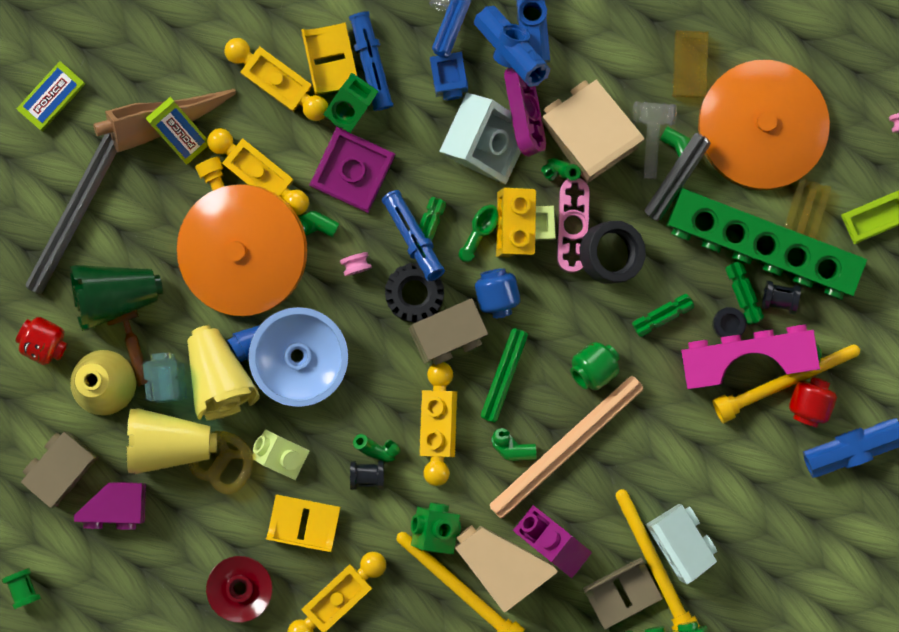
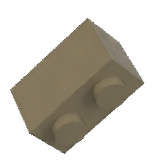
[408,298,488,366]
[21,432,99,508]

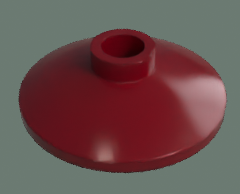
[206,556,273,622]

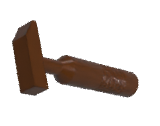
[107,310,151,387]

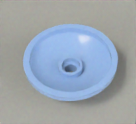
[249,307,348,407]

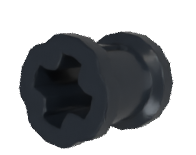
[762,280,801,315]
[350,461,384,490]

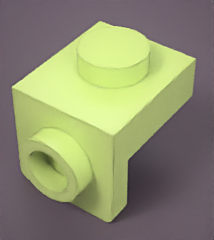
[251,429,310,480]

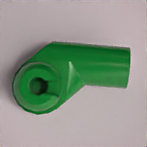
[660,126,691,160]
[298,211,340,238]

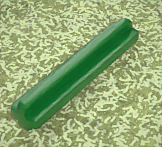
[481,328,528,423]

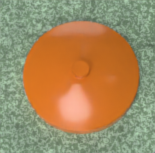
[698,60,830,190]
[177,184,307,316]

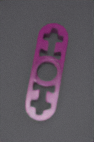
[504,68,546,157]

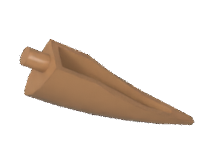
[93,89,236,152]

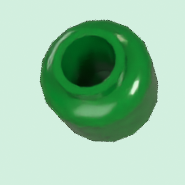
[570,342,620,390]

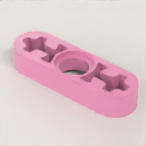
[557,178,590,273]

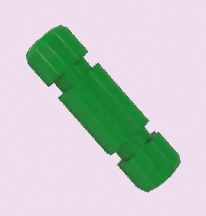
[416,197,446,257]
[725,261,764,325]
[632,294,694,337]

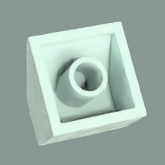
[439,93,521,184]
[645,504,717,584]

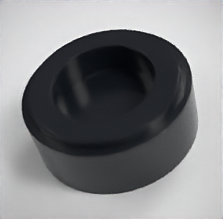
[712,307,746,338]

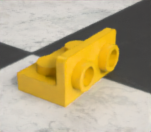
[496,188,536,257]

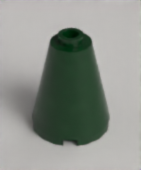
[70,265,163,331]

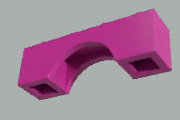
[681,324,820,389]

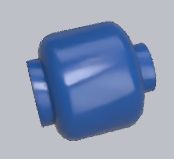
[475,268,521,318]

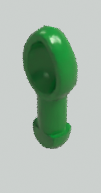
[458,204,499,263]

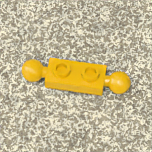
[224,38,328,121]
[207,128,309,215]
[420,362,457,486]
[287,552,386,632]

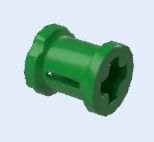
[2,568,41,610]

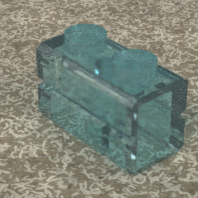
[143,353,187,403]

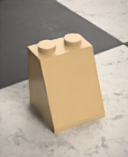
[542,79,645,184]
[455,525,558,613]

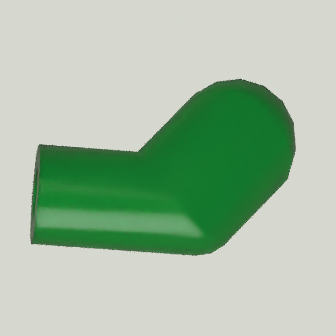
[541,158,581,181]
[491,428,536,461]
[353,434,401,463]

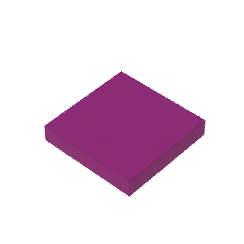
[309,127,396,214]

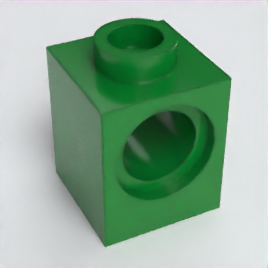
[323,73,379,133]

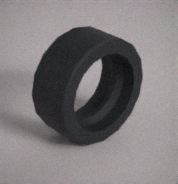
[580,221,646,284]

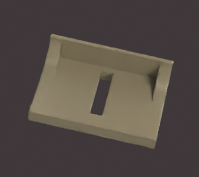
[583,558,663,630]

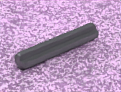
[645,133,711,221]

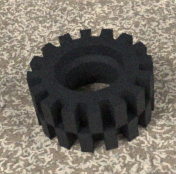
[385,263,444,323]

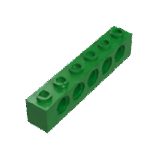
[666,188,868,300]

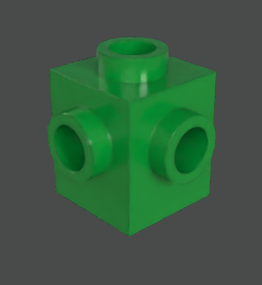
[411,502,461,554]

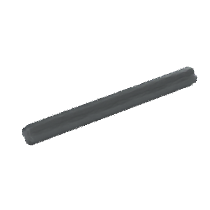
[26,133,117,294]

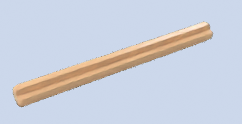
[490,376,644,518]

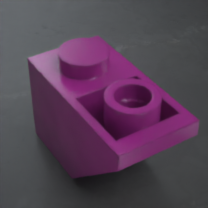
[74,482,146,530]
[513,505,592,578]

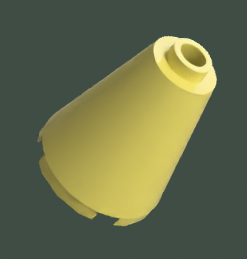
[187,325,260,421]
[70,350,137,416]
[127,408,217,474]

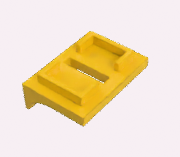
[301,22,357,95]
[266,494,341,552]

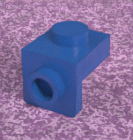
[430,52,468,101]

